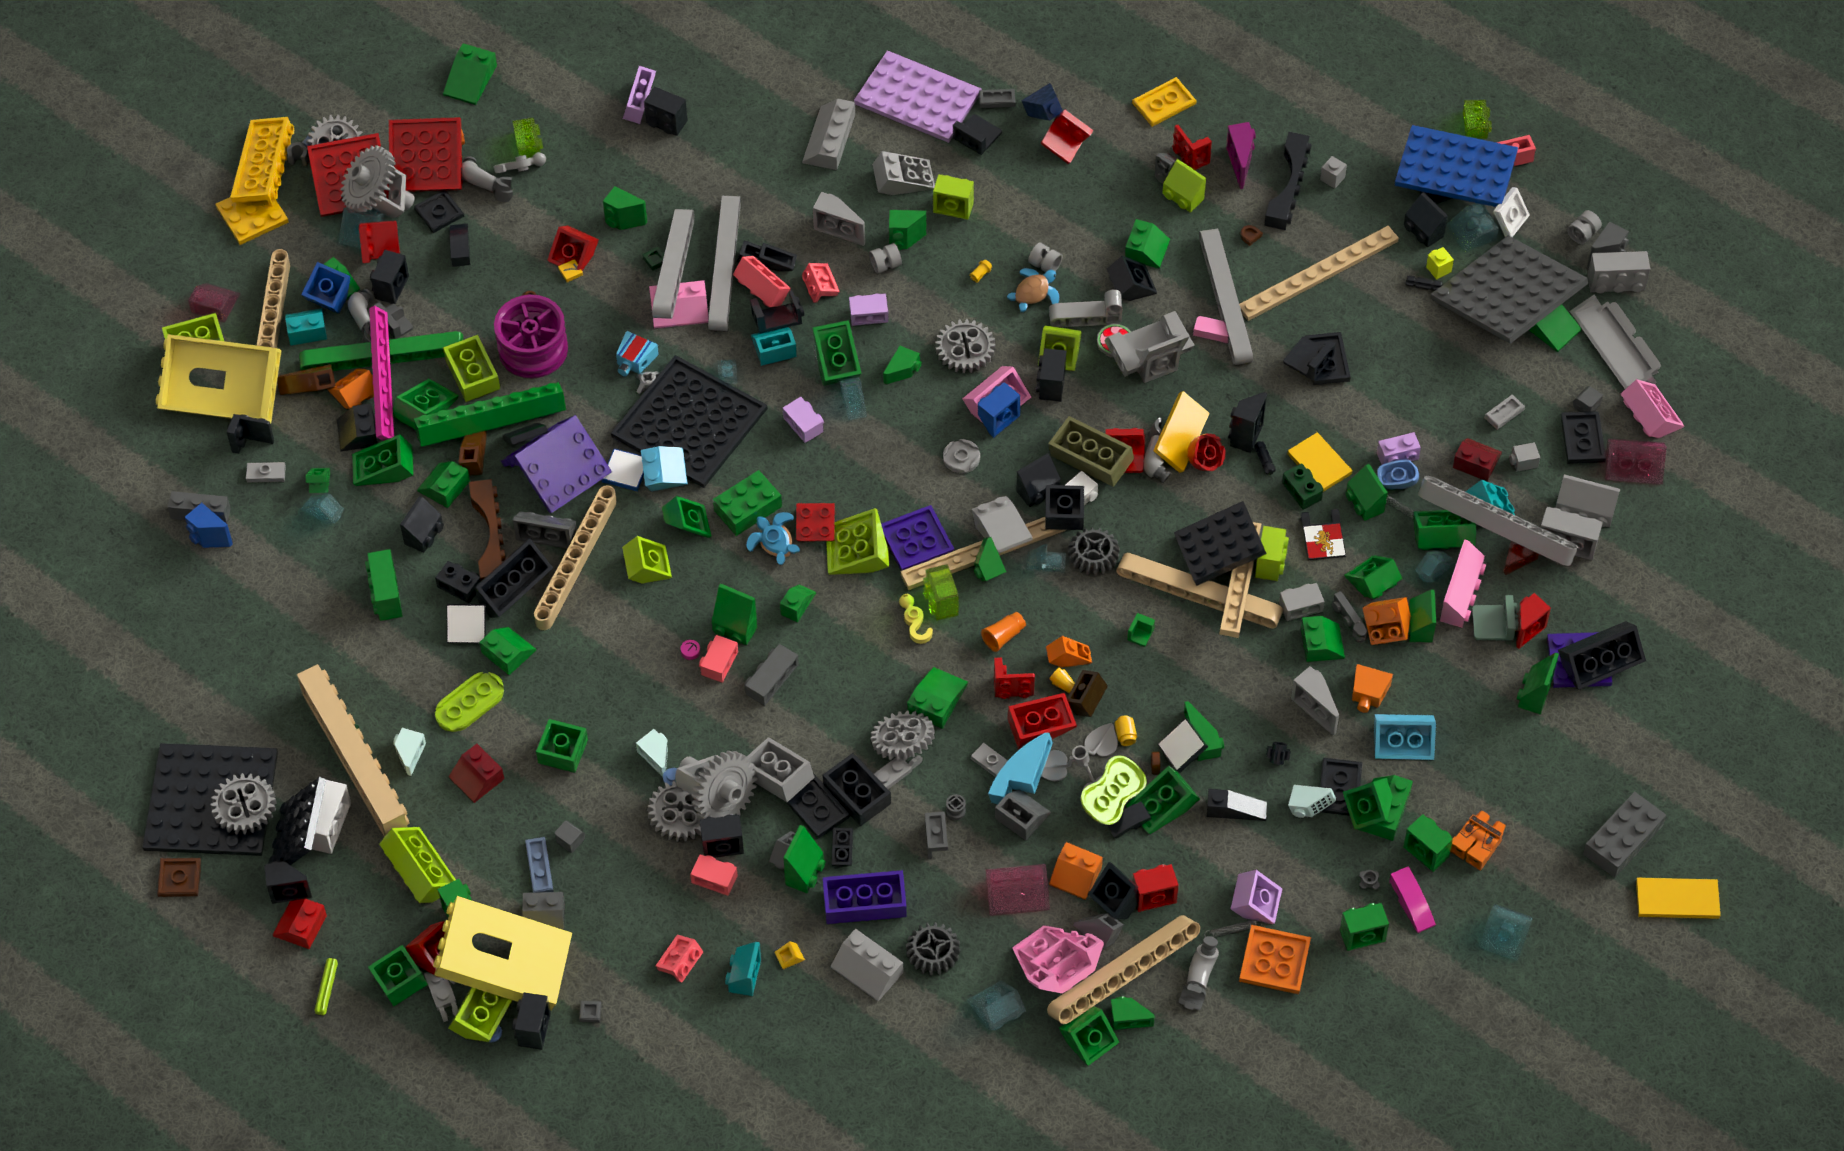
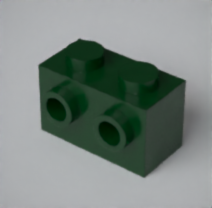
[1282,463,1324,510]

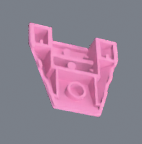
[1012,926,1104,994]

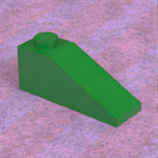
[1184,701,1224,761]

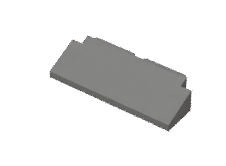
[1570,295,1661,389]

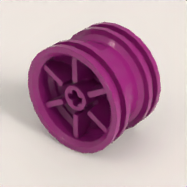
[494,295,568,378]

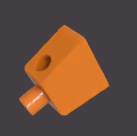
[1352,664,1393,713]

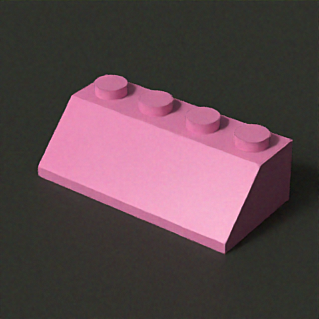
[1440,539,1486,628]

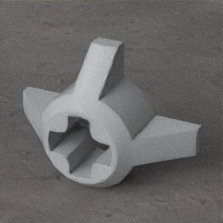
[636,371,660,394]

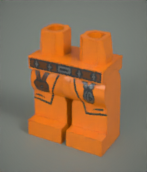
[1450,811,1505,871]

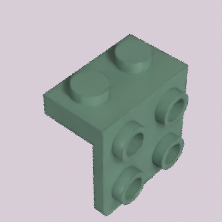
[1472,595,1519,640]

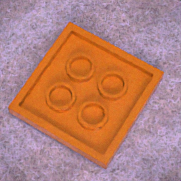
[1239,925,1311,994]

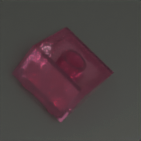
[188,283,240,323]

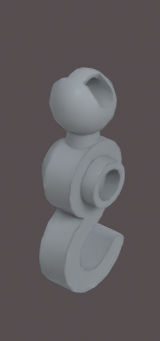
[494,152,546,173]

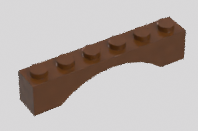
[469,479,506,581]

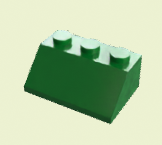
[1413,510,1476,550]
[1357,775,1413,841]

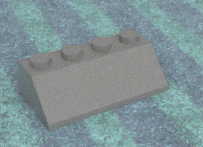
[802,99,855,170]

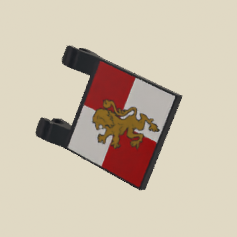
[1300,509,1346,560]

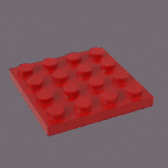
[389,117,462,192]
[307,133,389,217]

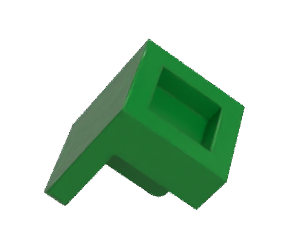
[1127,613,1155,647]

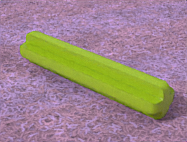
[315,958,338,1015]

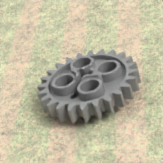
[306,115,363,150]
[935,319,995,373]
[871,711,935,760]
[211,773,277,834]
[647,781,703,842]

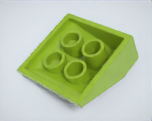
[826,508,889,575]

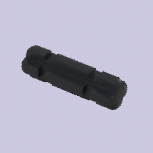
[1406,275,1442,291]
[1254,441,1276,475]

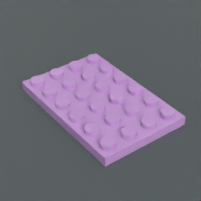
[854,50,982,143]

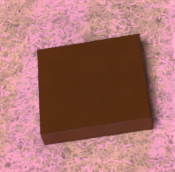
[157,858,201,897]

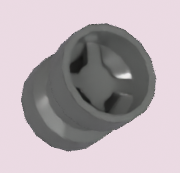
[946,794,966,821]

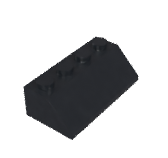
[474,538,553,618]
[1558,621,1646,690]

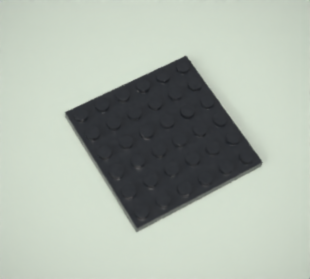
[611,355,768,488]
[142,743,278,856]

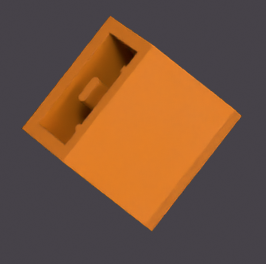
[1363,597,1411,645]

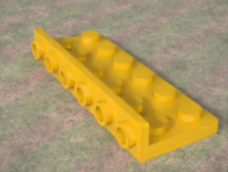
[230,117,294,207]

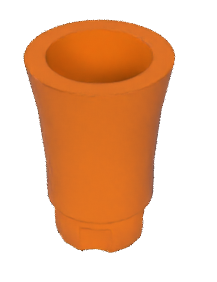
[981,612,1026,652]

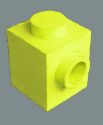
[1426,247,1454,280]

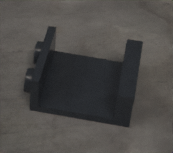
[750,290,804,334]

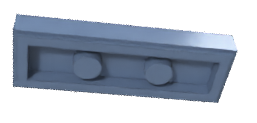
[525,837,553,893]

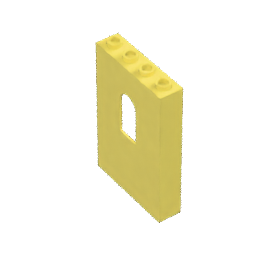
[156,334,281,424]
[433,896,572,1010]

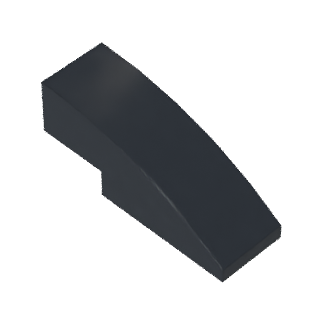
[450,223,471,267]
[736,240,797,271]

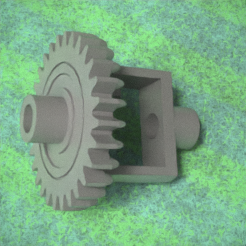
[340,145,414,218]
[675,751,757,819]

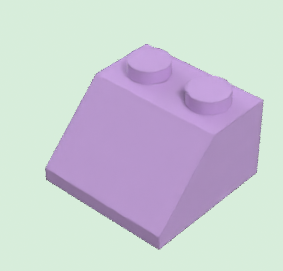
[1231,870,1282,924]

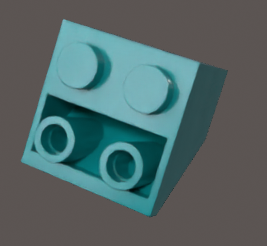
[751,327,797,366]
[1466,480,1515,515]

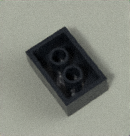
[822,753,891,826]

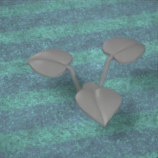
[1041,723,1118,789]

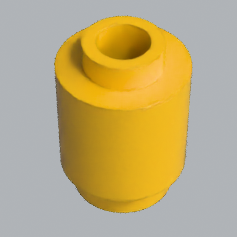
[1114,716,1137,746]

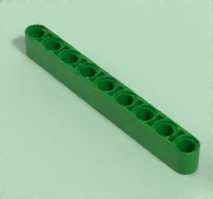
[299,331,464,371]

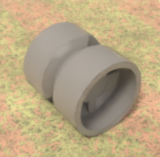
[1567,210,1602,244]
[1028,242,1063,272]
[869,243,902,274]

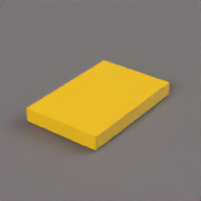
[1132,77,1196,127]
[1287,432,1352,492]

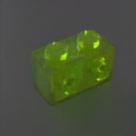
[1463,100,1492,139]
[512,117,543,158]

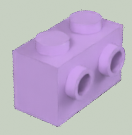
[849,294,888,326]
[783,397,824,443]
[1377,432,1421,465]

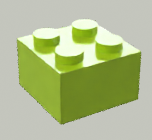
[933,174,974,220]
[1255,526,1289,581]

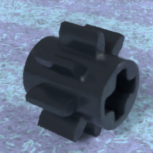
[1266,742,1291,765]

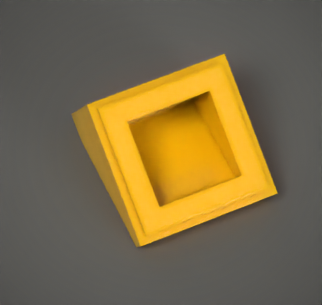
[775,941,805,969]

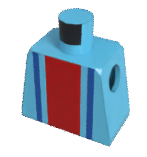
[616,331,658,376]

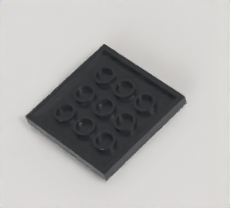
[1174,501,1267,586]
[268,777,326,866]

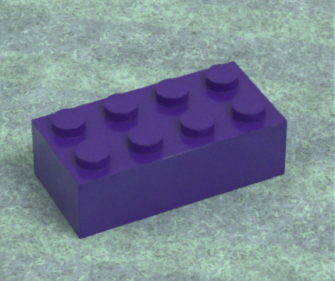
[823,870,907,924]

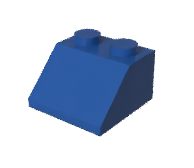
[301,262,351,314]
[978,382,1020,438]
[185,503,233,548]

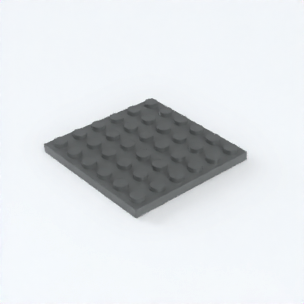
[1431,235,1588,344]

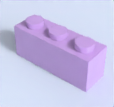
[623,66,656,124]

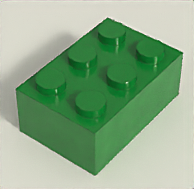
[713,470,782,536]
[365,549,403,621]

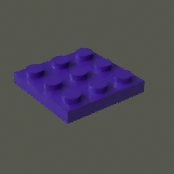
[881,505,954,571]
[1547,632,1612,688]

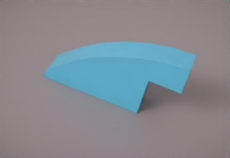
[988,733,1053,804]

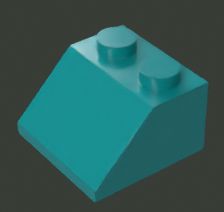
[285,308,327,346]
[725,942,761,996]

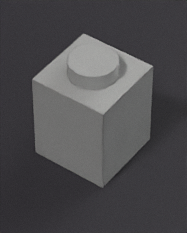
[1320,156,1347,189]
[1509,442,1540,472]

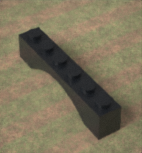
[1264,132,1312,230]

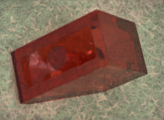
[1504,541,1539,575]

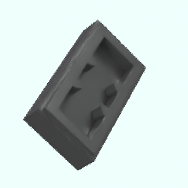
[979,89,1016,108]

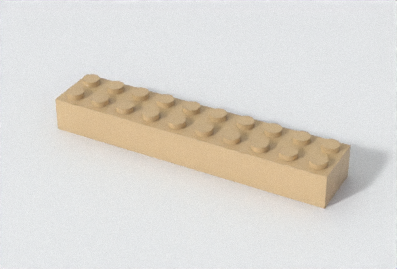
[297,664,410,837]

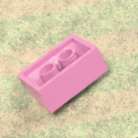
[649,281,709,329]
[962,366,1031,423]
[1621,379,1684,438]

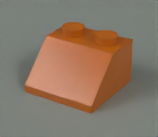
[327,369,374,409]
[1049,842,1103,900]

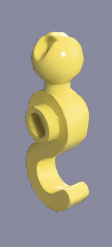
[899,594,933,644]

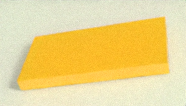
[1153,391,1209,473]
[1636,878,1720,919]

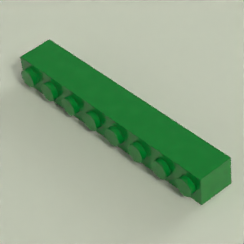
[414,382,566,447]

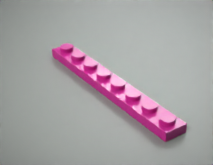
[369,306,394,441]

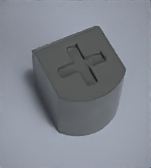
[1573,386,1603,412]
[555,821,585,854]

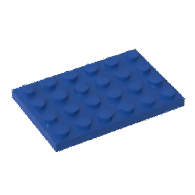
[1395,125,1518,207]

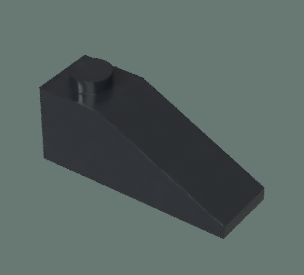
[1206,789,1267,821]

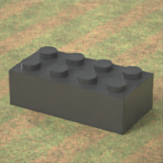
[1583,791,1667,878]

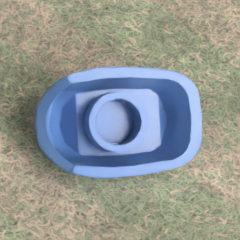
[1377,460,1419,489]

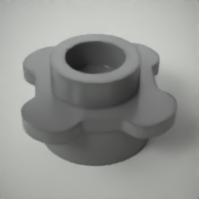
[1359,870,1380,890]

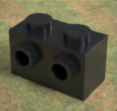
[435,561,481,603]

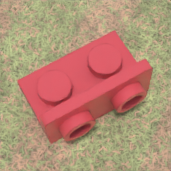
[802,263,840,302]
[656,934,703,982]

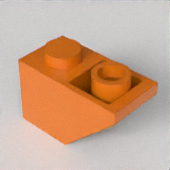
[1046,636,1092,668]

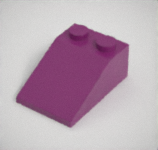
[1226,122,1256,189]

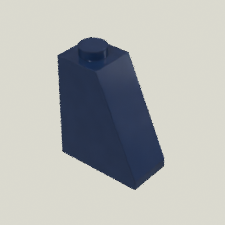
[1021,83,1063,121]

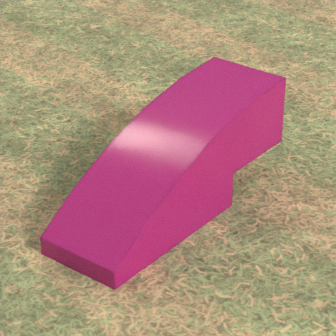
[1389,866,1436,933]

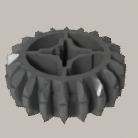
[1068,527,1120,576]
[906,922,961,975]

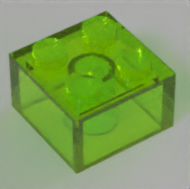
[923,564,959,621]

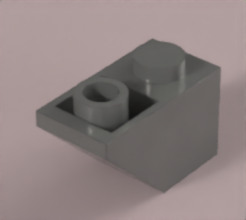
[1155,153,1177,183]
[1073,913,1124,949]

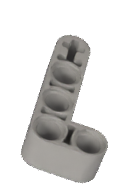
[1049,290,1123,327]

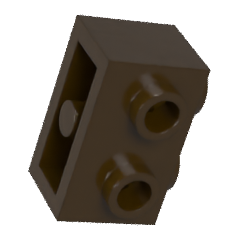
[1067,670,1108,717]

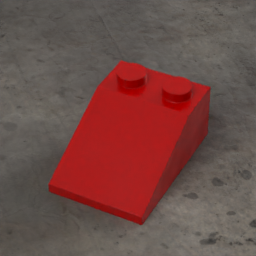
[1007,693,1077,750]

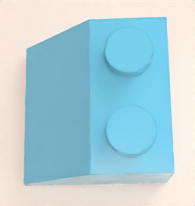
[641,446,688,491]

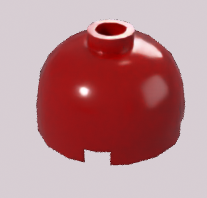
[1187,433,1225,471]

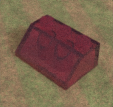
[1605,438,1667,484]
[985,864,1050,916]

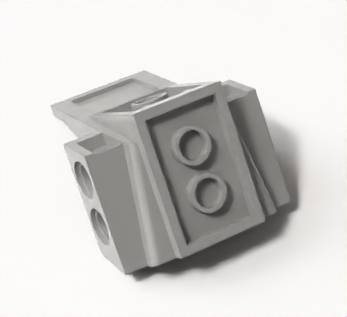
[1104,311,1195,383]

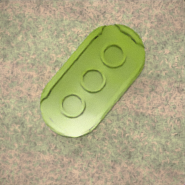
[435,672,504,732]

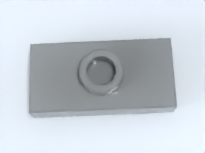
[1484,395,1525,430]
[246,462,286,482]
[971,743,1008,777]

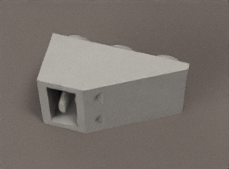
[872,151,935,195]

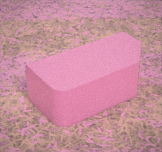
[1193,316,1229,343]

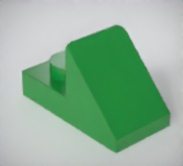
[306,468,330,493]

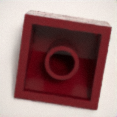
[1453,438,1502,482]
[449,744,504,803]

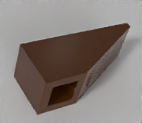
[277,364,336,395]
[459,430,487,475]

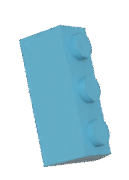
[1374,714,1436,760]

